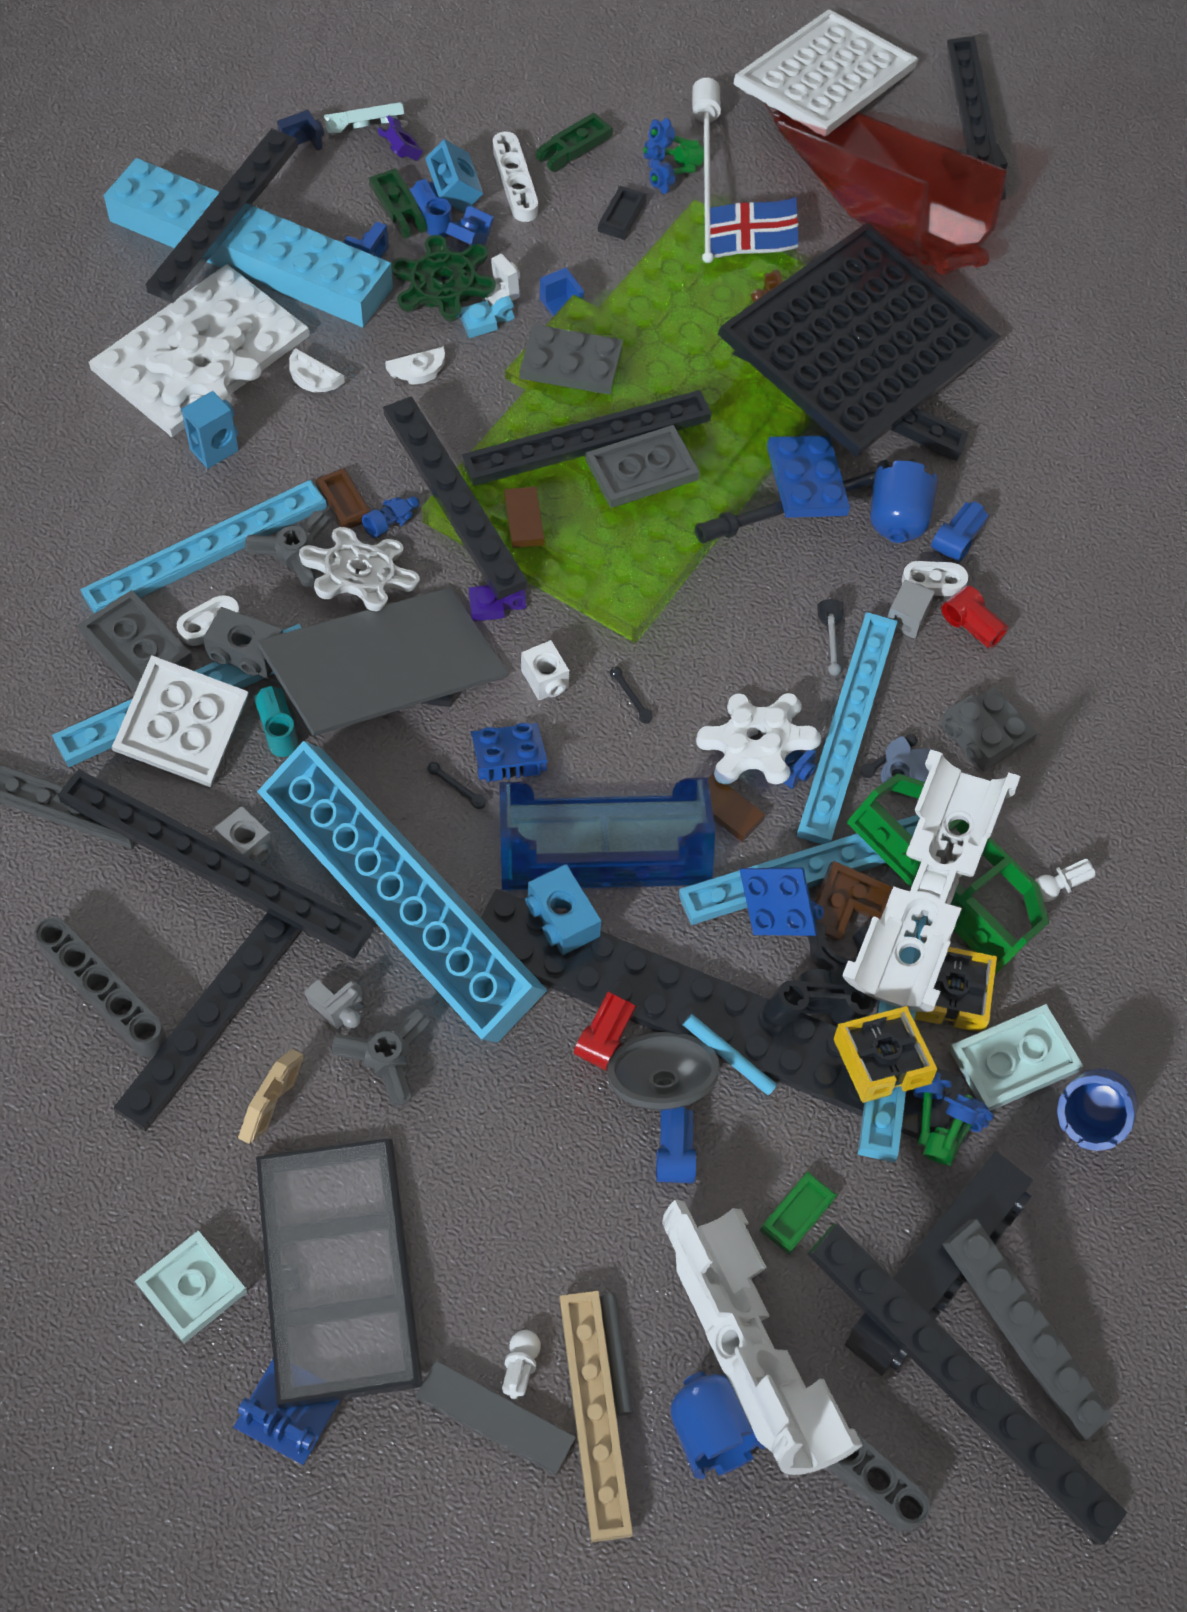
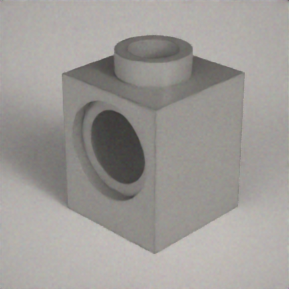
[888,580,935,639]
[215,806,273,864]

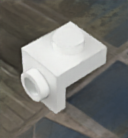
[485,253,520,306]

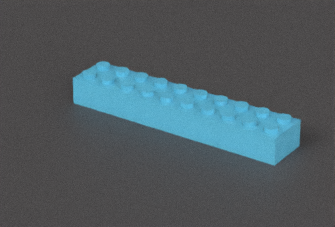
[104,158,393,328]
[257,741,547,1043]

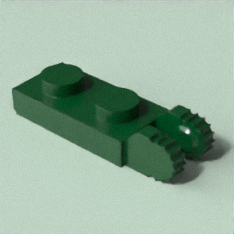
[535,112,613,172]
[369,168,428,239]

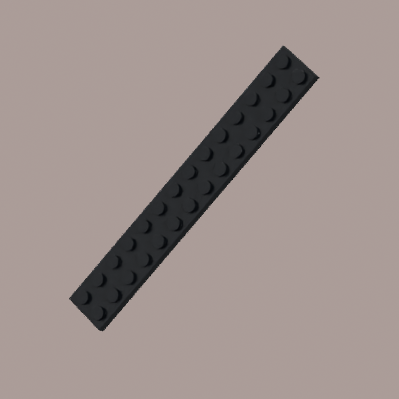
[481,889,964,1140]

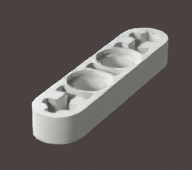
[493,132,538,222]

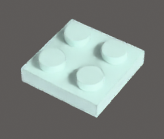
[135,1231,247,1344]

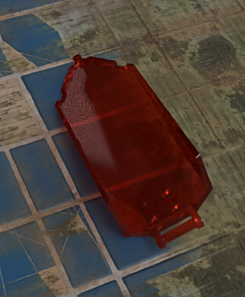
[764,103,1007,275]

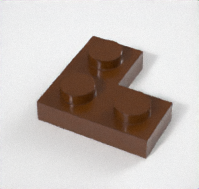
[815,861,893,941]

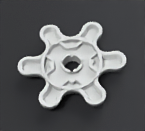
[146,322,262,406]
[299,527,420,611]
[696,693,821,784]

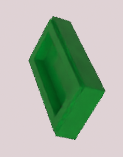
[759,1171,837,1255]

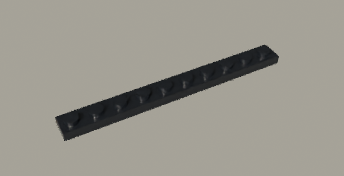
[57,769,374,959]
[807,1223,1127,1545]

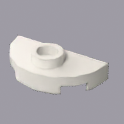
[385,347,445,385]
[289,348,345,392]

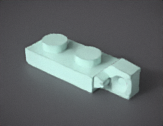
[323,102,404,133]

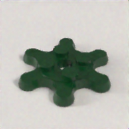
[391,235,496,322]

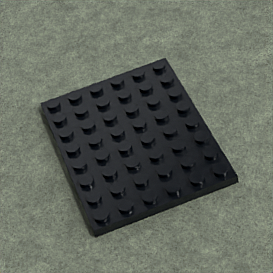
[717,222,1001,457]

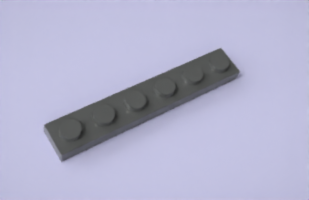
[942,1219,1112,1441]

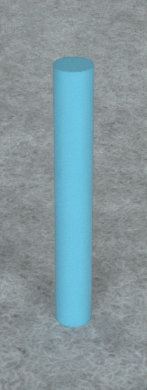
[682,1014,777,1095]

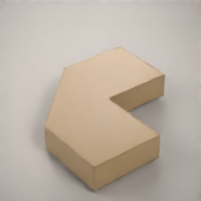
[238,1049,304,1144]

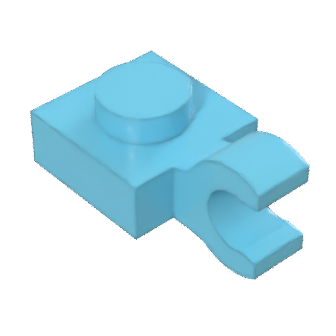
[460,296,515,338]

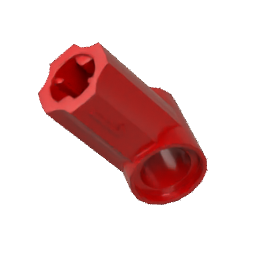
[941,585,1009,648]
[574,991,637,1071]

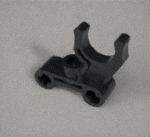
[764,922,875,1026]

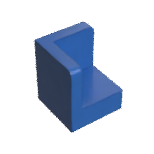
[540,267,584,322]

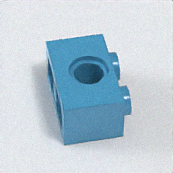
[425,139,483,212]
[181,391,239,469]
[525,864,601,955]

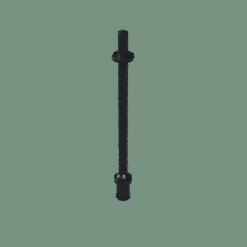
[695,459,916,544]

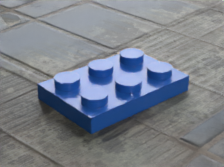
[767,436,850,518]

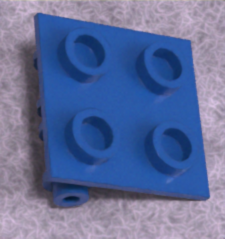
[471,723,547,783]
[739,867,824,936]
[233,1359,340,1466]

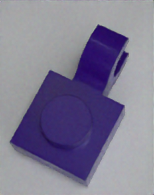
[378,115,423,161]
[468,585,526,621]

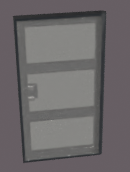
[256,1138,423,1409]

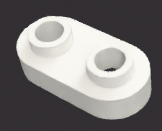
[902,561,968,596]
[177,595,240,646]

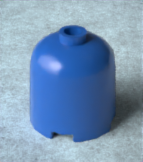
[870,460,938,543]
[1057,1068,1138,1151]
[670,1372,766,1479]

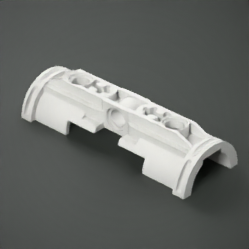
[842,749,1021,1012]
[663,1200,863,1475]

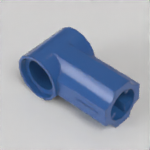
[410,179,452,237]
[931,501,989,563]
[656,1107,696,1184]

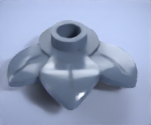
[880,736,936,792]

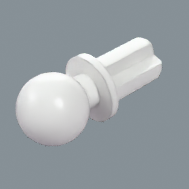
[1034,859,1096,902]
[502,1330,541,1399]

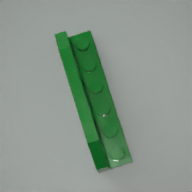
[846,774,1049,973]

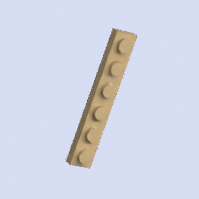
[559,1291,633,1543]

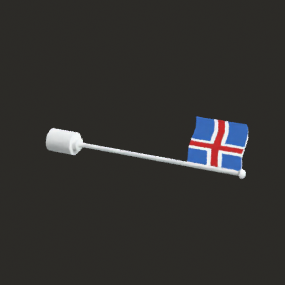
[692,78,799,263]

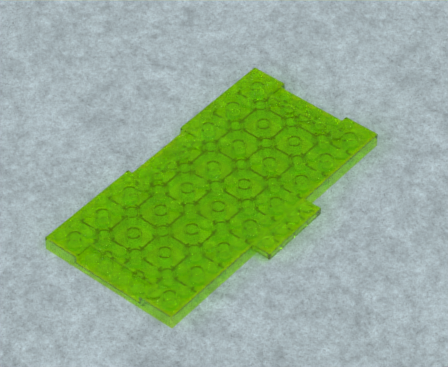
[422,199,812,643]

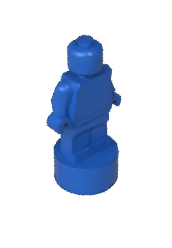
[362,496,419,538]

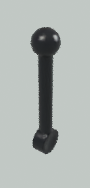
[610,666,653,724]
[861,734,918,778]
[427,762,486,809]

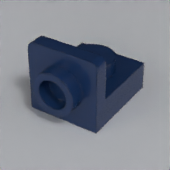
[277,110,324,150]

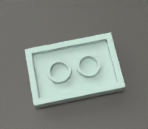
[949,1004,1083,1111]

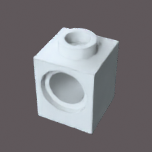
[521,640,569,701]

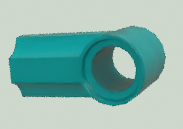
[254,686,299,757]

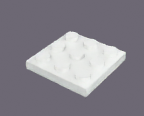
[112,655,249,787]

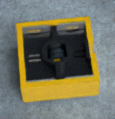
[915,942,997,1032]
[833,1006,937,1103]

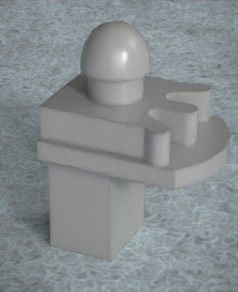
[304,980,363,1030]

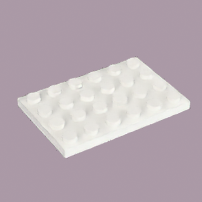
[734,9,918,136]
[89,264,310,437]

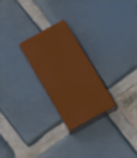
[316,468,370,529]
[504,486,544,548]
[690,774,765,842]

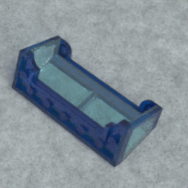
[499,777,716,890]

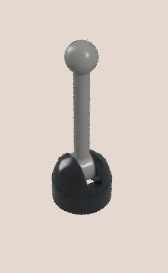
[817,599,844,676]

